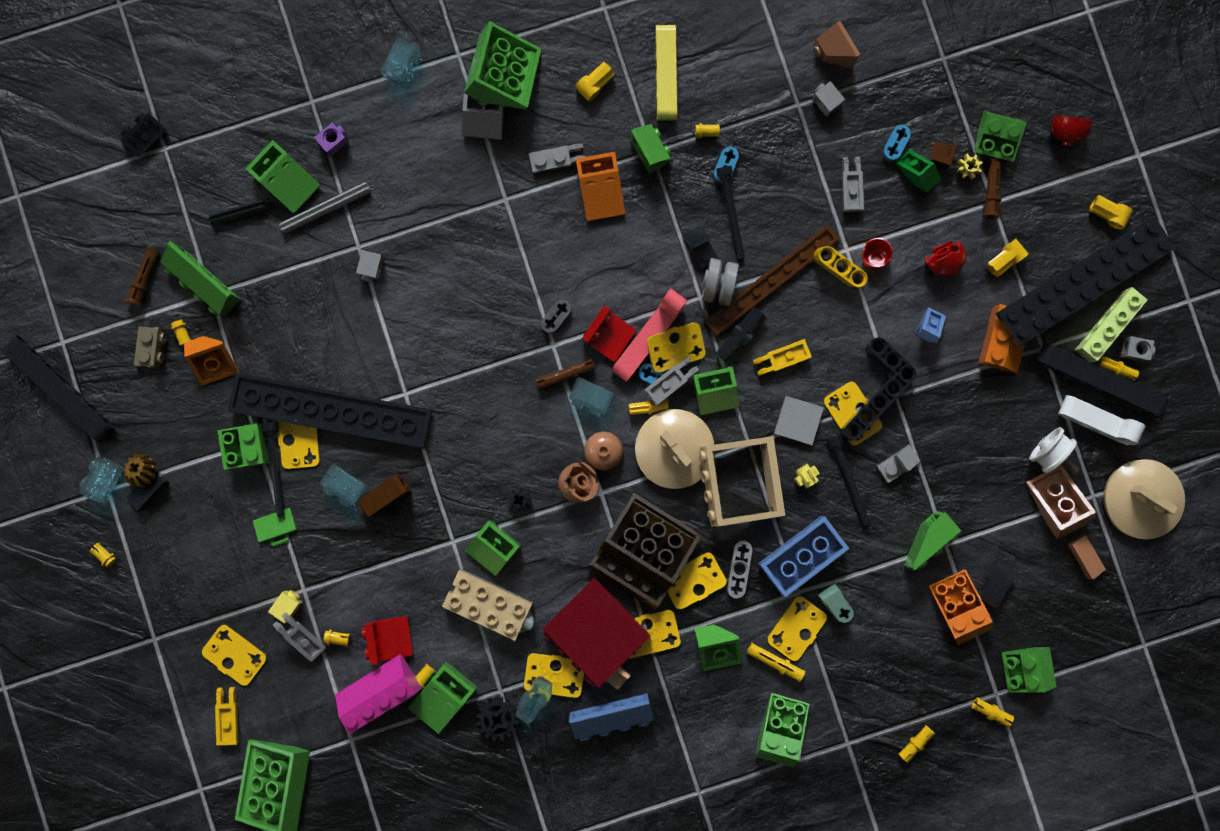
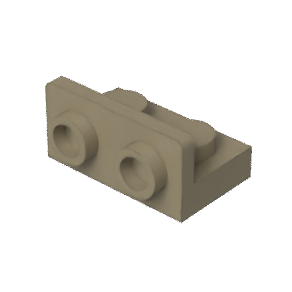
[134,326,166,369]

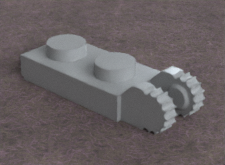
[529,144,586,174]
[842,157,864,212]
[644,357,699,406]
[273,612,326,662]

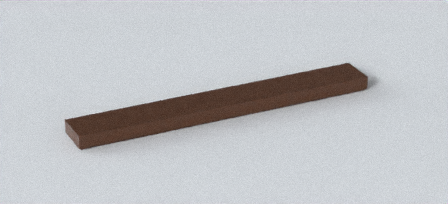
[704,224,840,337]

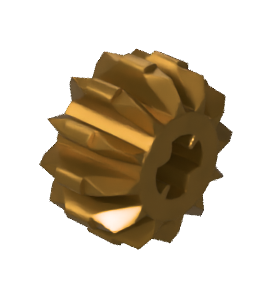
[121,454,158,488]

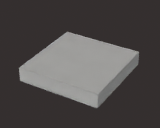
[774,396,824,445]

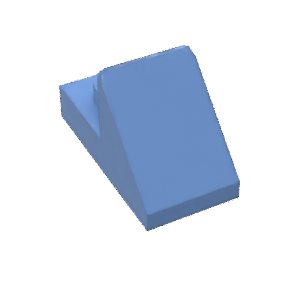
[915,307,946,343]

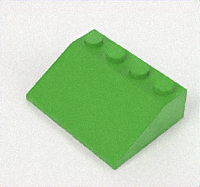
[464,21,541,110]
[235,739,310,831]

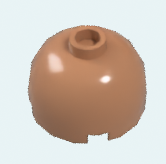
[584,431,623,471]
[558,462,599,503]

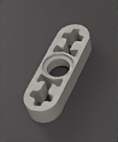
[727,540,752,598]

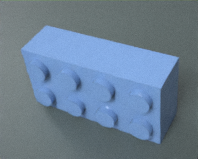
[758,516,849,597]

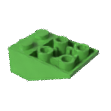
[245,140,321,213]
[904,511,961,570]
[408,661,477,734]
[755,693,810,767]

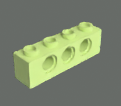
[1074,287,1147,363]

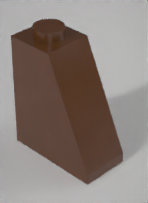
[358,474,412,517]

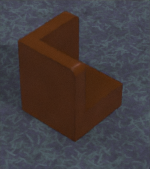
[929,141,958,169]

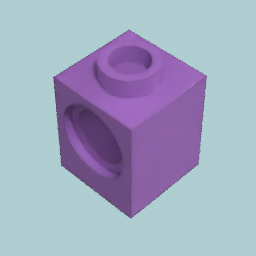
[314,123,348,157]

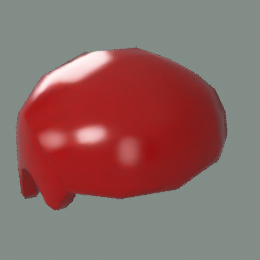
[862,238,893,270]

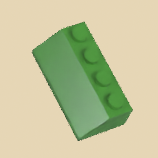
[161,241,241,317]

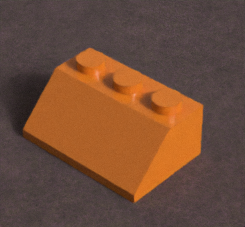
[978,304,1025,374]

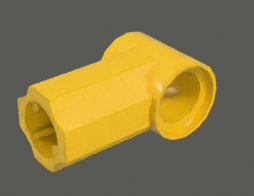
[575,62,615,102]
[1089,195,1133,230]
[986,239,1029,277]

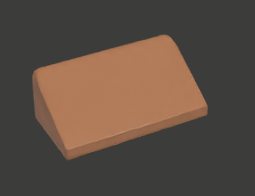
[1068,535,1106,580]

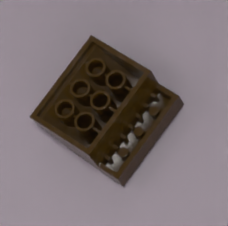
[587,493,702,611]

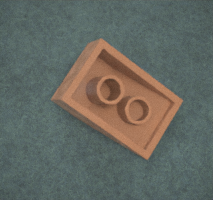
[1026,465,1096,539]

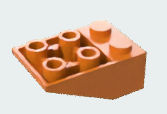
[576,152,626,222]
[929,569,995,645]

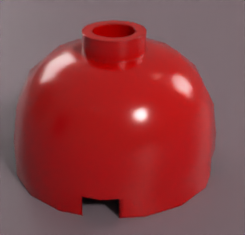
[1051,115,1093,146]
[925,240,966,277]

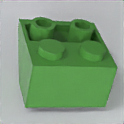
[975,111,1027,162]
[692,367,739,416]
[217,424,269,470]
[465,520,521,576]
[1002,647,1056,692]

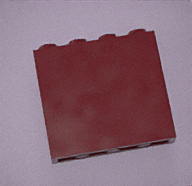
[543,578,651,688]

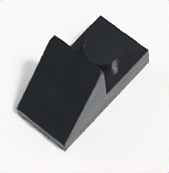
[682,226,719,270]

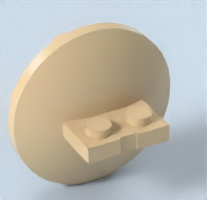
[635,409,714,489]
[1103,459,1185,539]

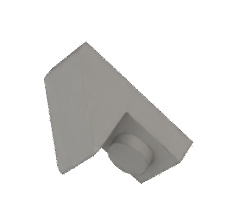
[876,445,920,483]

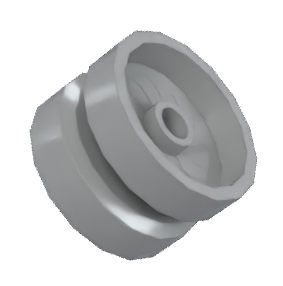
[701,258,738,307]

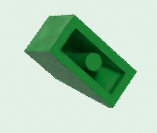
[895,149,941,192]

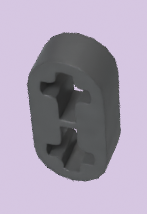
[541,299,571,334]

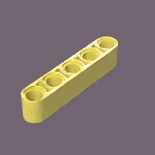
[656,25,677,121]

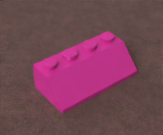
[335,654,422,734]

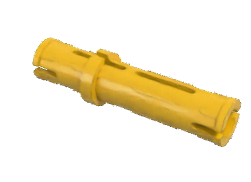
[746,643,805,682]

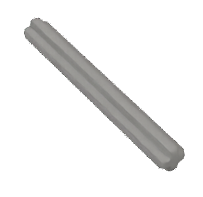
[279,182,371,234]

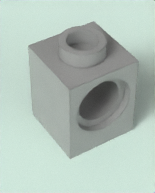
[812,81,845,117]
[356,250,384,282]
[1120,336,1155,362]

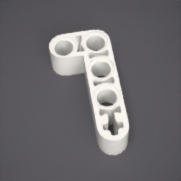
[1058,395,1146,445]

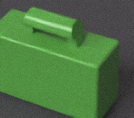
[253,508,298,547]

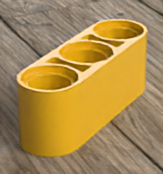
[814,246,868,288]

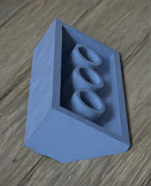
[569,694,654,741]

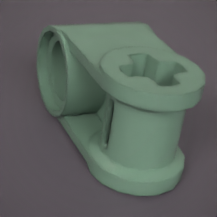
[818,584,854,623]

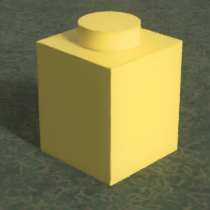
[268,590,302,624]

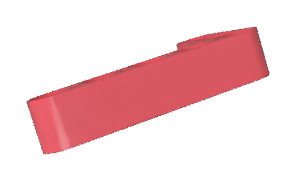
[611,288,687,382]

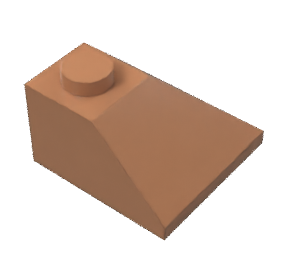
[813,21,860,68]

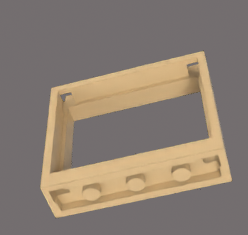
[698,436,785,527]

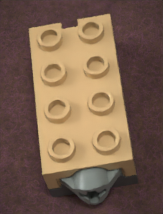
[442,568,534,641]

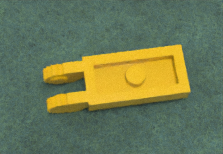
[753,339,812,376]
[215,687,239,746]

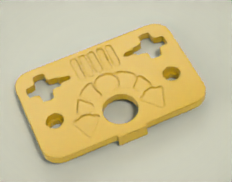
[647,322,706,372]
[824,382,882,445]
[278,421,320,469]
[667,553,726,609]
[767,596,827,661]
[629,610,681,658]
[202,625,267,685]
[524,653,584,698]

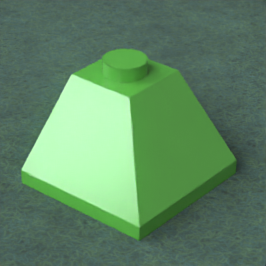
[695,625,742,672]

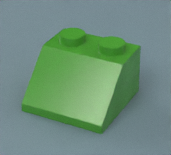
[630,124,672,174]

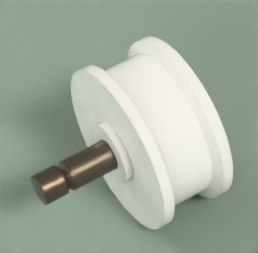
[1029,427,1080,475]

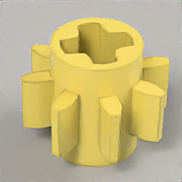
[956,154,983,179]
[794,464,820,488]

